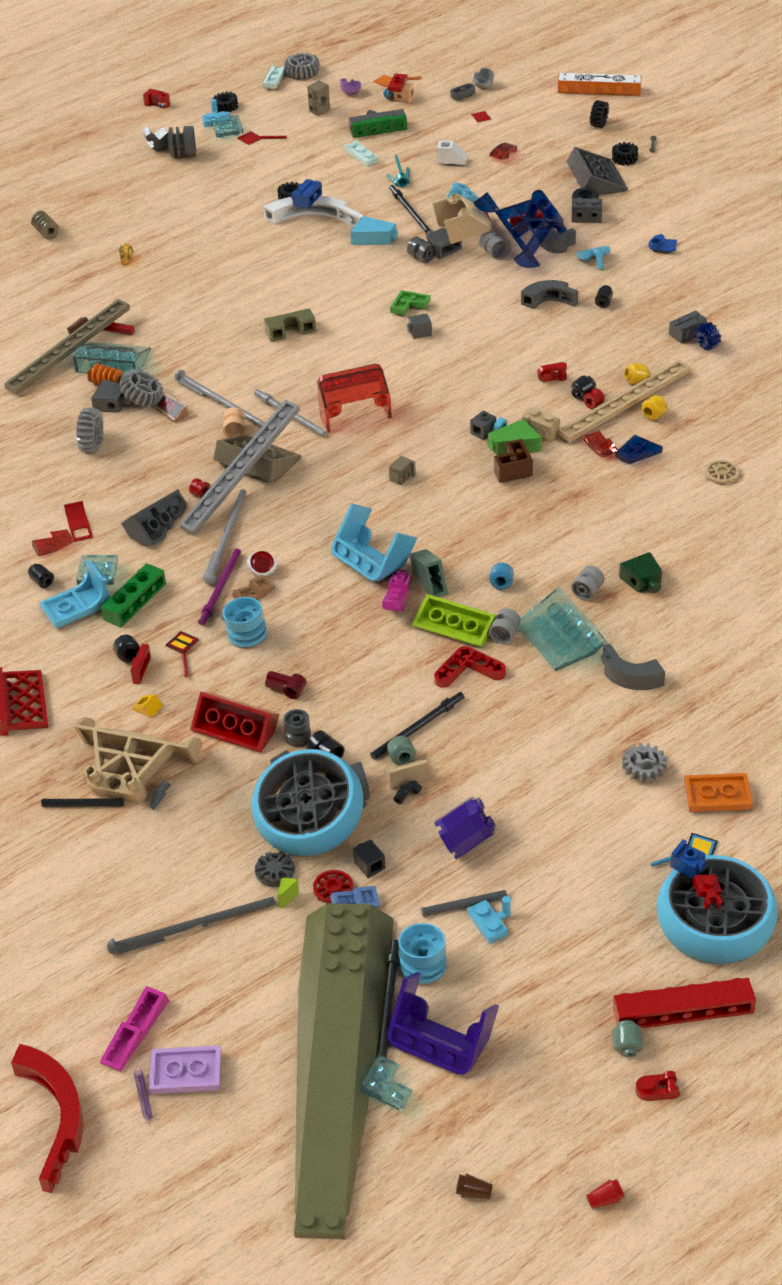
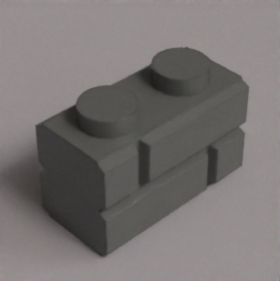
[669,310,707,343]

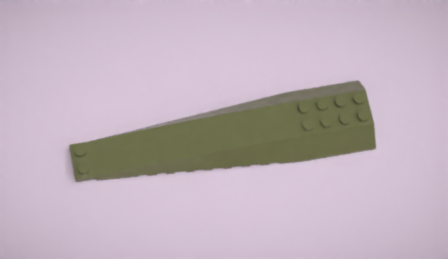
[294,903,394,1239]

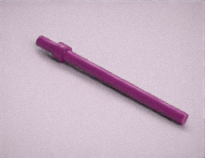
[198,548,241,626]

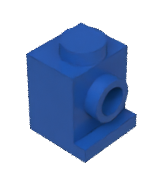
[670,839,707,879]

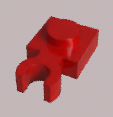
[693,874,722,909]

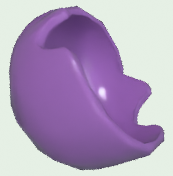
[340,78,361,95]

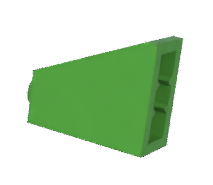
[487,419,542,455]

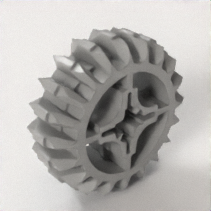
[284,53,320,79]
[119,369,164,408]
[76,408,104,454]

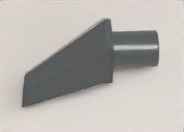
[149,780,171,810]

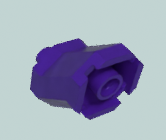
[434,796,496,859]

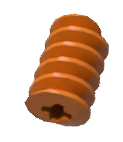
[87,363,123,385]

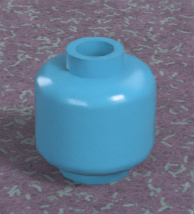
[489,562,514,590]

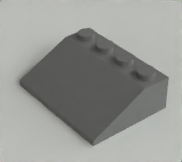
[566,147,628,195]

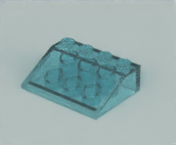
[72,342,151,374]
[518,586,608,671]

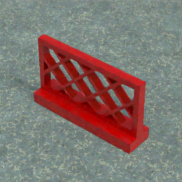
[0,667,48,736]

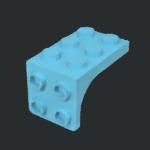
[39,559,110,629]

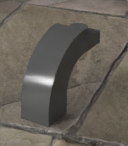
[521,280,578,309]
[601,643,665,690]

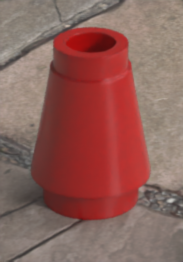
[586,1179,625,1209]

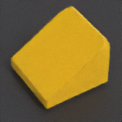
[132,694,162,717]

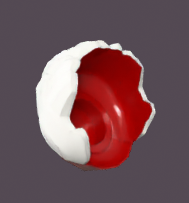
[247,551,277,577]

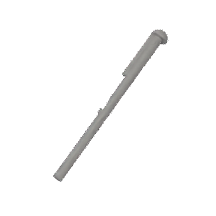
[175,370,266,427]
[203,489,247,585]

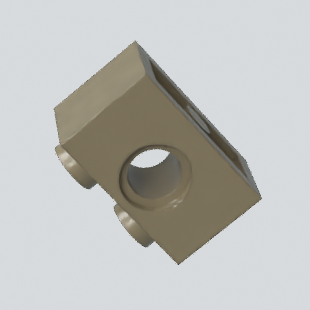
[307,80,330,116]

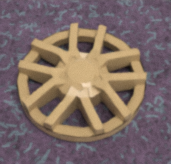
[705,460,739,485]

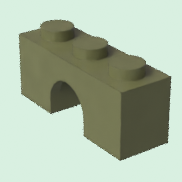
[264,308,316,342]

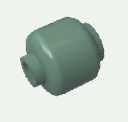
[387,736,416,765]
[612,1020,644,1057]

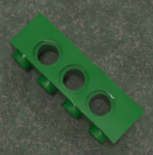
[101,563,166,628]

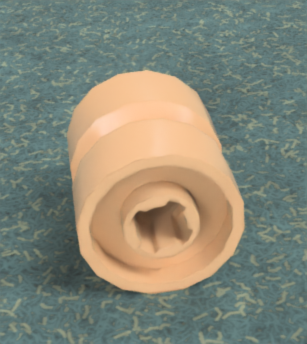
[223,407,245,438]

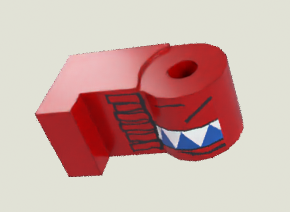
[143,88,170,108]

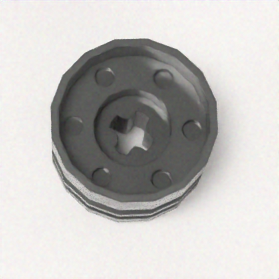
[167,126,196,158]

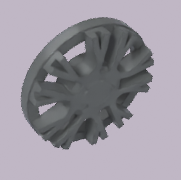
[255,851,295,886]

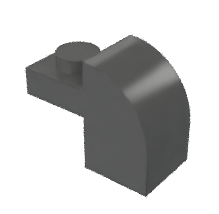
[142,126,169,151]
[540,228,576,253]

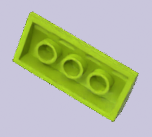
[411,594,496,648]

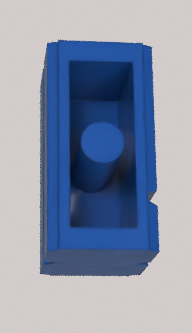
[291,179,323,209]

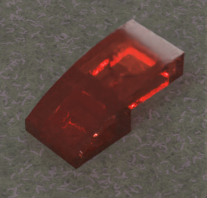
[489,142,517,160]
[584,430,618,458]
[32,529,73,556]

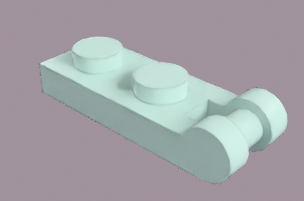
[263,66,286,89]
[344,140,379,166]

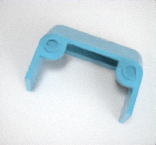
[331,503,417,582]

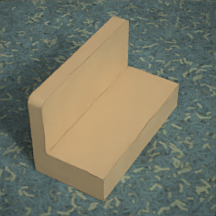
[384,759,429,789]

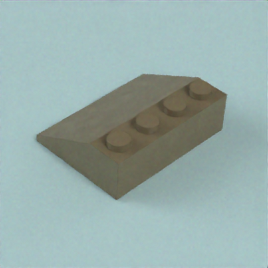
[213,435,302,482]

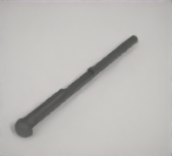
[107,897,275,955]

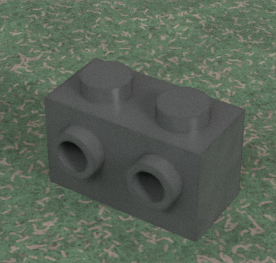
[571,198,602,223]

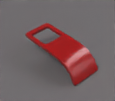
[64,501,92,542]

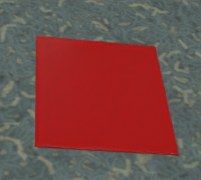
[471,111,491,122]

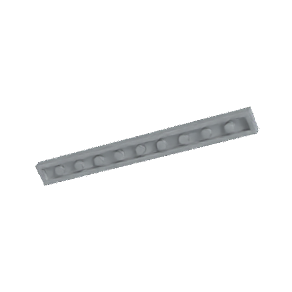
[179,399,300,535]

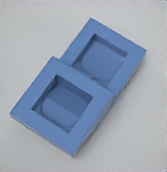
[330,886,380,908]

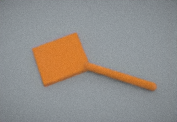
[373,74,421,87]

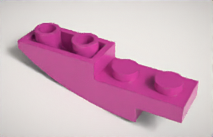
[382,570,412,611]

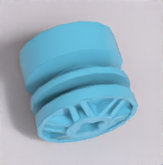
[223,597,267,647]
[398,923,447,984]

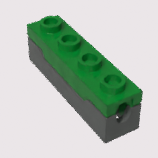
[349,109,407,138]

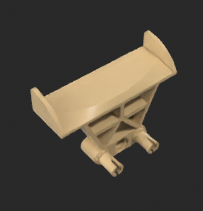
[74,717,203,803]

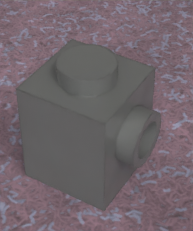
[407,313,432,339]
[470,410,496,440]

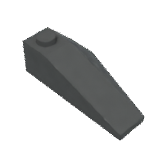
[121,489,187,547]

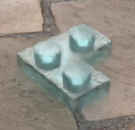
[360,1055,413,1112]

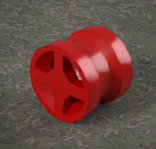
[583,388,605,409]
[189,478,211,498]

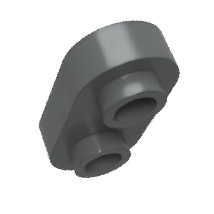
[450,83,475,100]

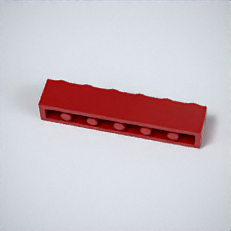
[613,977,756,1029]

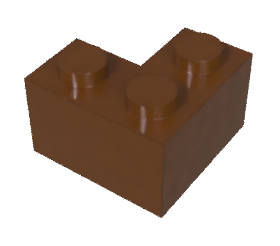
[494,439,533,483]

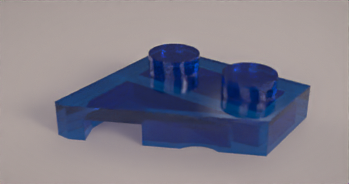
[615,435,663,464]

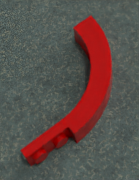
[11,1044,84,1193]

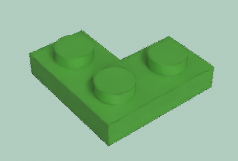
[390,290,431,315]

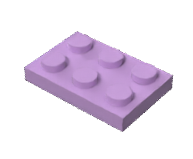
[149,1045,221,1094]

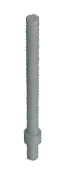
[254,389,327,438]

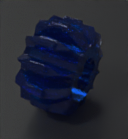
[694,322,722,350]

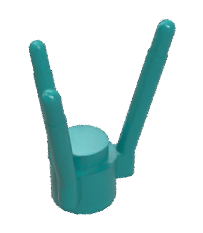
[387,155,410,187]

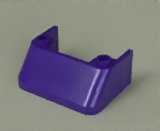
[387,972,499,1075]

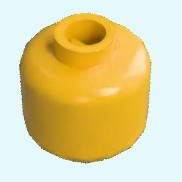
[624,363,650,385]
[642,395,667,420]

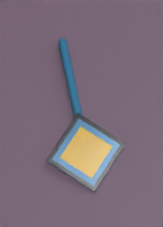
[650,833,718,867]

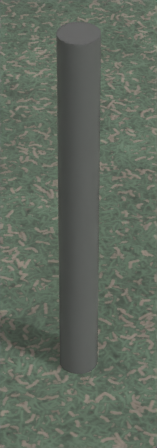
[421,890,507,917]

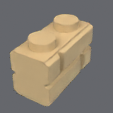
[522,407,560,442]

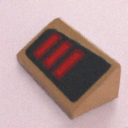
[155,392,188,422]

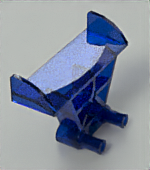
[473,190,567,268]

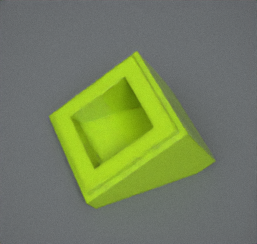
[277,878,299,908]

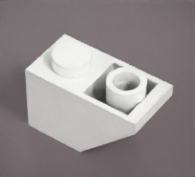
[437,140,468,165]

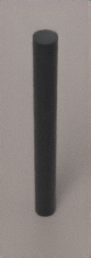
[41,798,124,807]

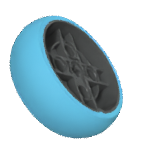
[252,749,363,856]
[657,855,778,964]

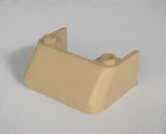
[432,194,493,244]

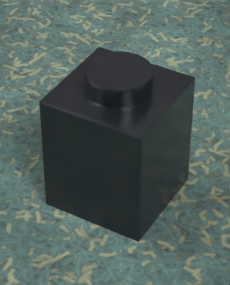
[353,839,386,878]

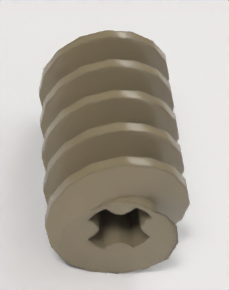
[31,211,58,240]

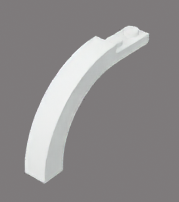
[263,196,364,227]

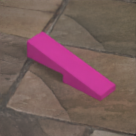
[100,986,170,1072]

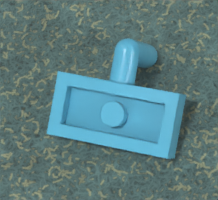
[202,99,231,127]
[447,182,479,203]
[576,246,610,269]
[467,896,511,944]

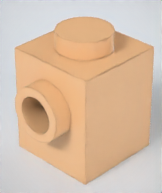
[392,83,414,103]

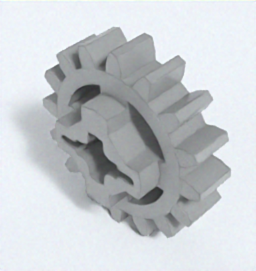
[622,743,667,782]

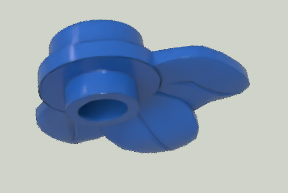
[648,234,677,252]

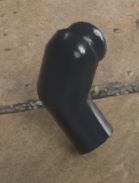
[393,780,422,804]

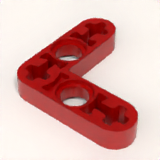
[434,646,506,688]

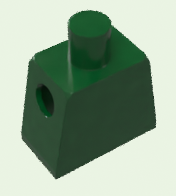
[619,552,662,593]

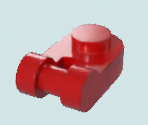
[537,362,567,382]
[635,1071,680,1101]

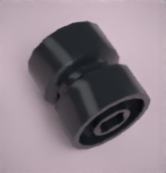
[306,730,345,759]

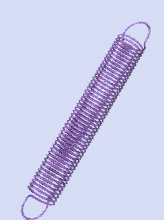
[134,1065,153,1125]

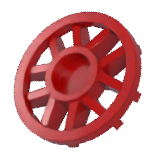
[313,870,353,903]

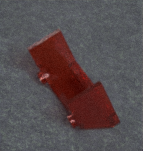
[317,364,392,433]

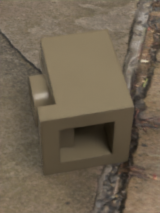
[389,456,416,485]

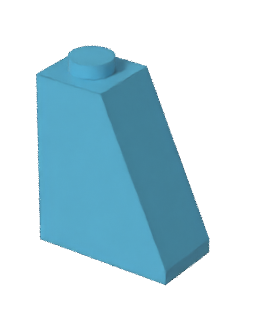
[350,216,398,245]

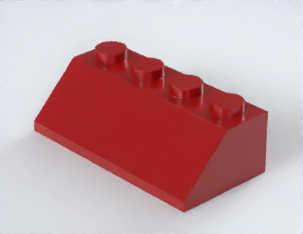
[190,692,280,752]

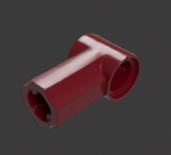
[265,671,307,699]

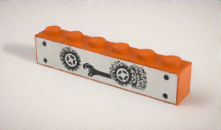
[558,73,642,96]

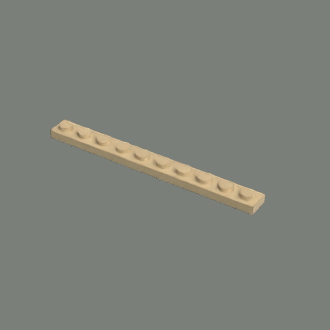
[558,360,691,443]

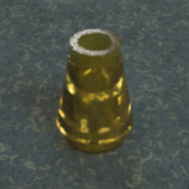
[118,243,134,266]

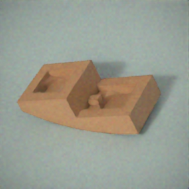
[232,576,275,600]

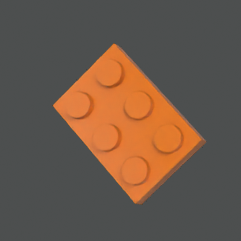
[684,773,753,812]

